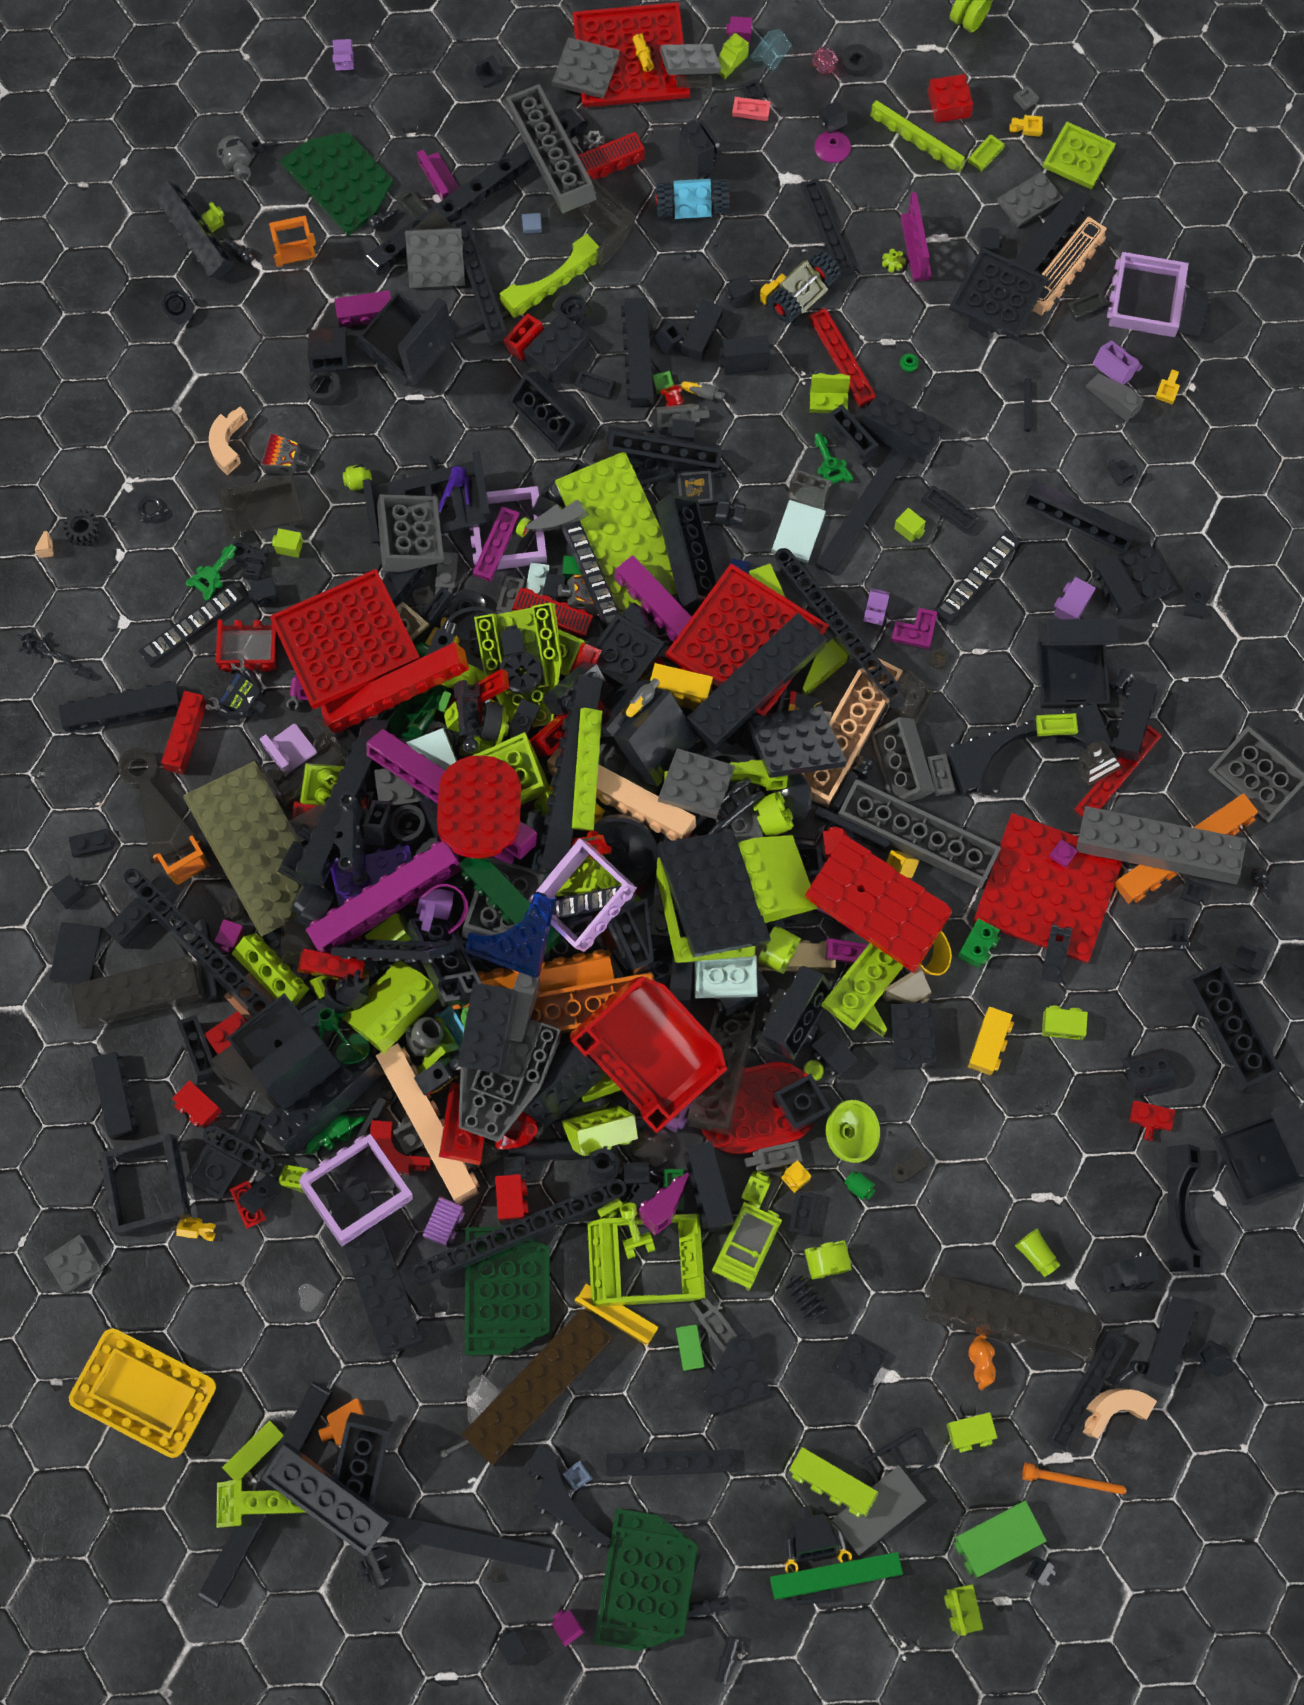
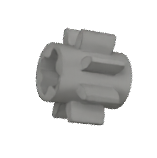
[583,131,605,150]

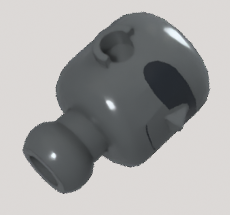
[217,135,251,181]
[405,1017,445,1057]

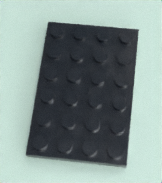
[656,830,771,958]

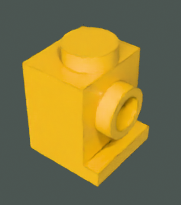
[781,1160,811,1194]

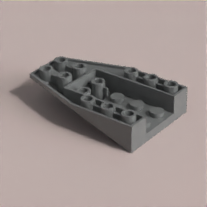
[459,1019,564,1142]

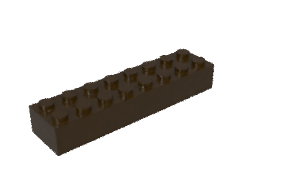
[461,1309,613,1466]

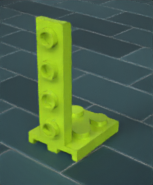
[555,855,642,909]
[217,1480,307,1528]

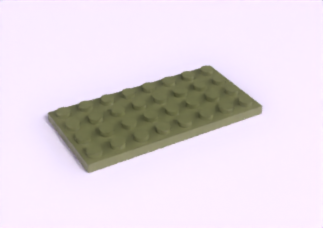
[183,761,327,937]

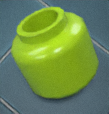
[343,464,372,491]

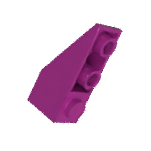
[639,1173,689,1235]

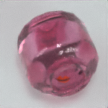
[812,46,838,75]

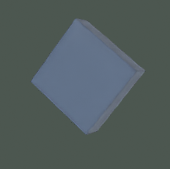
[522,213,542,234]
[562,1461,592,1491]

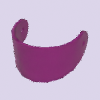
[420,884,468,934]

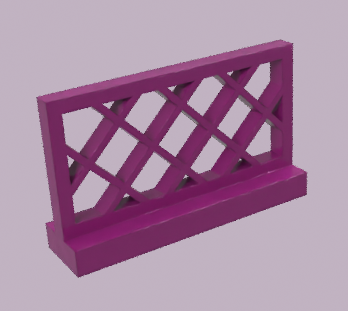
[900,192,932,282]

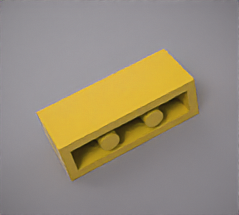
[968,1007,1014,1075]

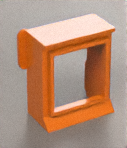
[269,215,316,266]
[153,836,211,885]

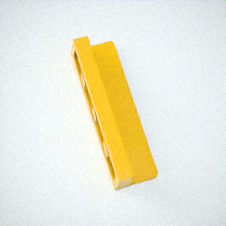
[575,1284,658,1346]

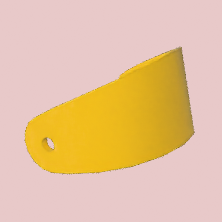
[919,931,952,976]

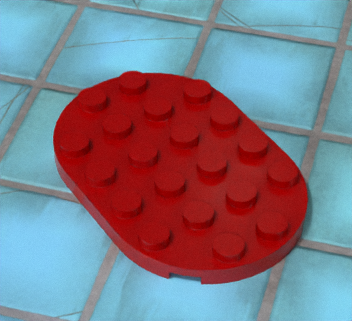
[437,755,521,858]
[697,1062,814,1155]

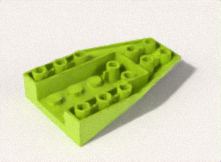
[474,603,562,728]

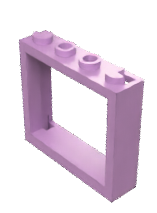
[1107,252,1188,337]
[470,486,547,570]
[528,838,637,952]
[299,1134,412,1247]

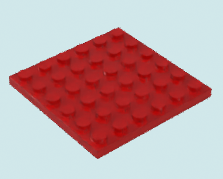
[572,2,690,108]
[665,564,829,716]
[270,569,420,710]
[973,813,1123,964]

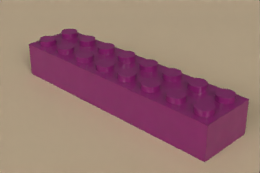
[305,841,462,954]

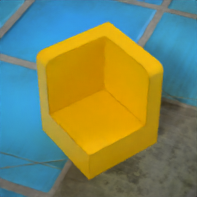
[886,850,920,878]

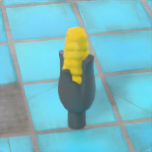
[681,381,725,400]
[626,678,660,717]

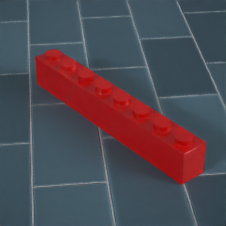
[321,642,469,734]

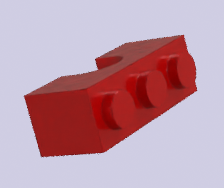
[297,949,365,980]

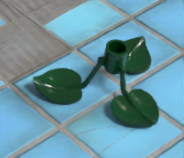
[318,1008,370,1064]

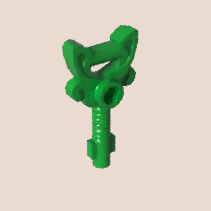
[814,433,853,491]
[186,544,237,601]

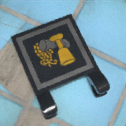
[675,465,729,506]

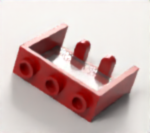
[216,620,278,672]

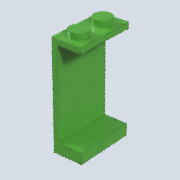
[954,1501,1046,1578]

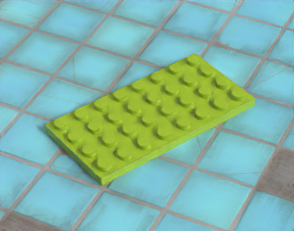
[555,452,677,616]

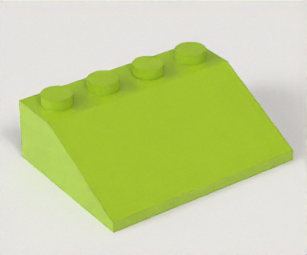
[473,732,550,806]
[738,835,818,923]
[341,960,439,1054]

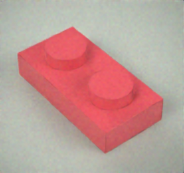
[732,97,771,121]

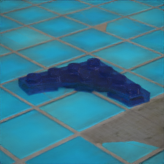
[465,892,556,978]

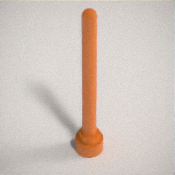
[1022,1462,1126,1494]

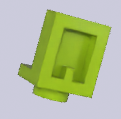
[201,202,225,232]
[741,1171,772,1206]
[597,1199,626,1219]

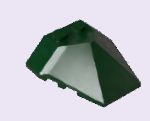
[378,684,450,741]

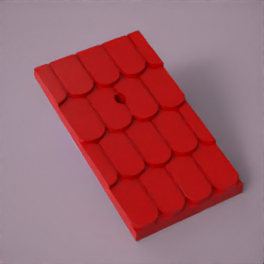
[805,835,952,974]

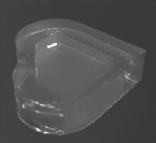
[298,1284,324,1312]

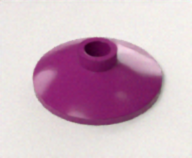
[814,131,851,163]

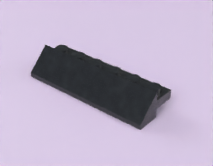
[400,907,482,1009]

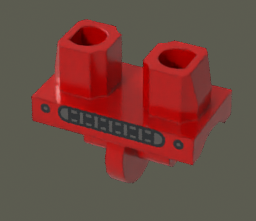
[571,830,612,861]

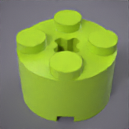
[753,792,794,837]
[757,926,801,974]
[804,1240,852,1279]

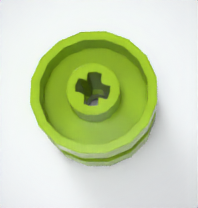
[950,0,992,33]

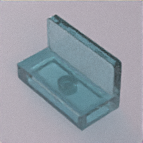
[750,29,791,71]

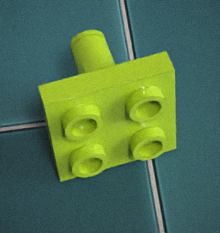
[300,763,344,806]

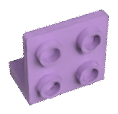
[260,724,317,776]

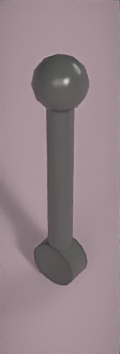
[439,1440,469,1458]

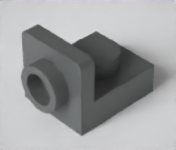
[393,1121,424,1156]

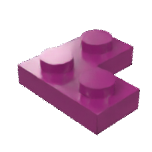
[891,608,937,650]

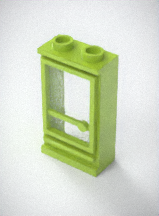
[712,1201,782,1291]

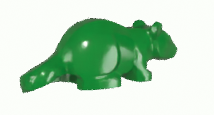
[306,1115,367,1154]

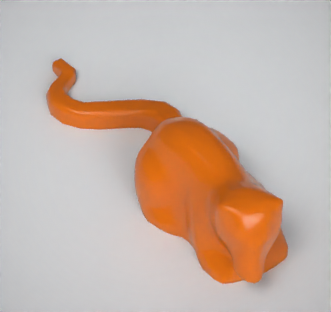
[961,1294,996,1390]

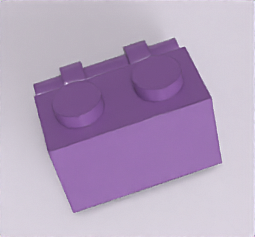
[1092,340,1143,384]

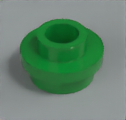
[900,354,919,372]

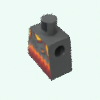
[261,433,309,475]
[558,574,598,614]

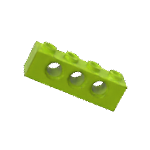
[232,933,309,1006]

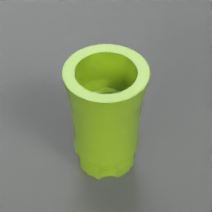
[1015,1228,1060,1277]

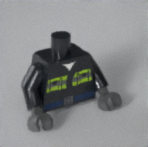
[206,658,268,720]

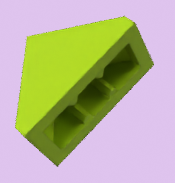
[278,1165,312,1193]

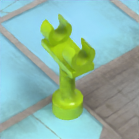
[620,1203,655,1259]

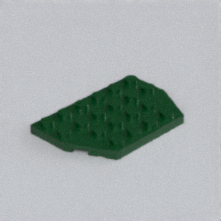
[280,132,393,237]
[465,1227,550,1356]
[594,1508,698,1651]

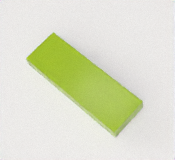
[222,1420,284,1480]

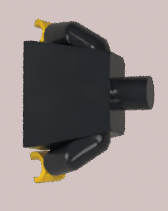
[785,1506,852,1573]

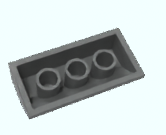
[870,717,935,802]

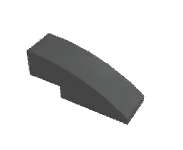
[526,500,589,532]

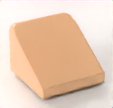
[35,531,54,558]

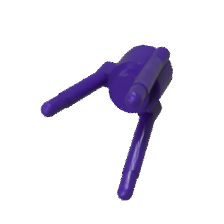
[438,467,470,512]

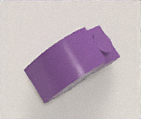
[332,39,354,71]
[864,588,890,625]
[416,889,454,931]

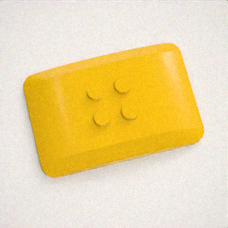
[69,1329,216,1458]

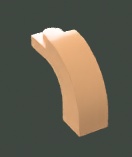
[209,407,248,476]
[1083,1388,1157,1439]

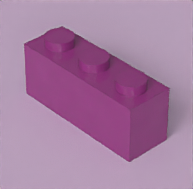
[334,290,391,328]

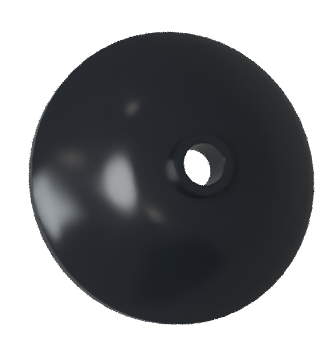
[760,773,812,826]

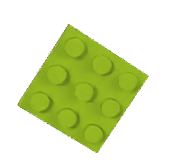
[1042,122,1116,189]

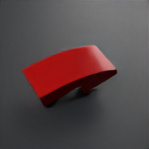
[230,1180,266,1228]

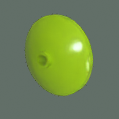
[826,1100,880,1163]

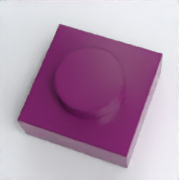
[1049,839,1078,868]

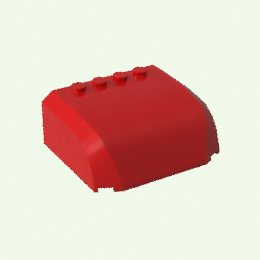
[570,976,727,1133]

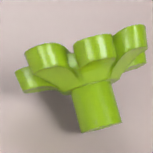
[882,249,906,273]

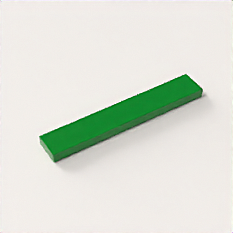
[770,1552,903,1600]

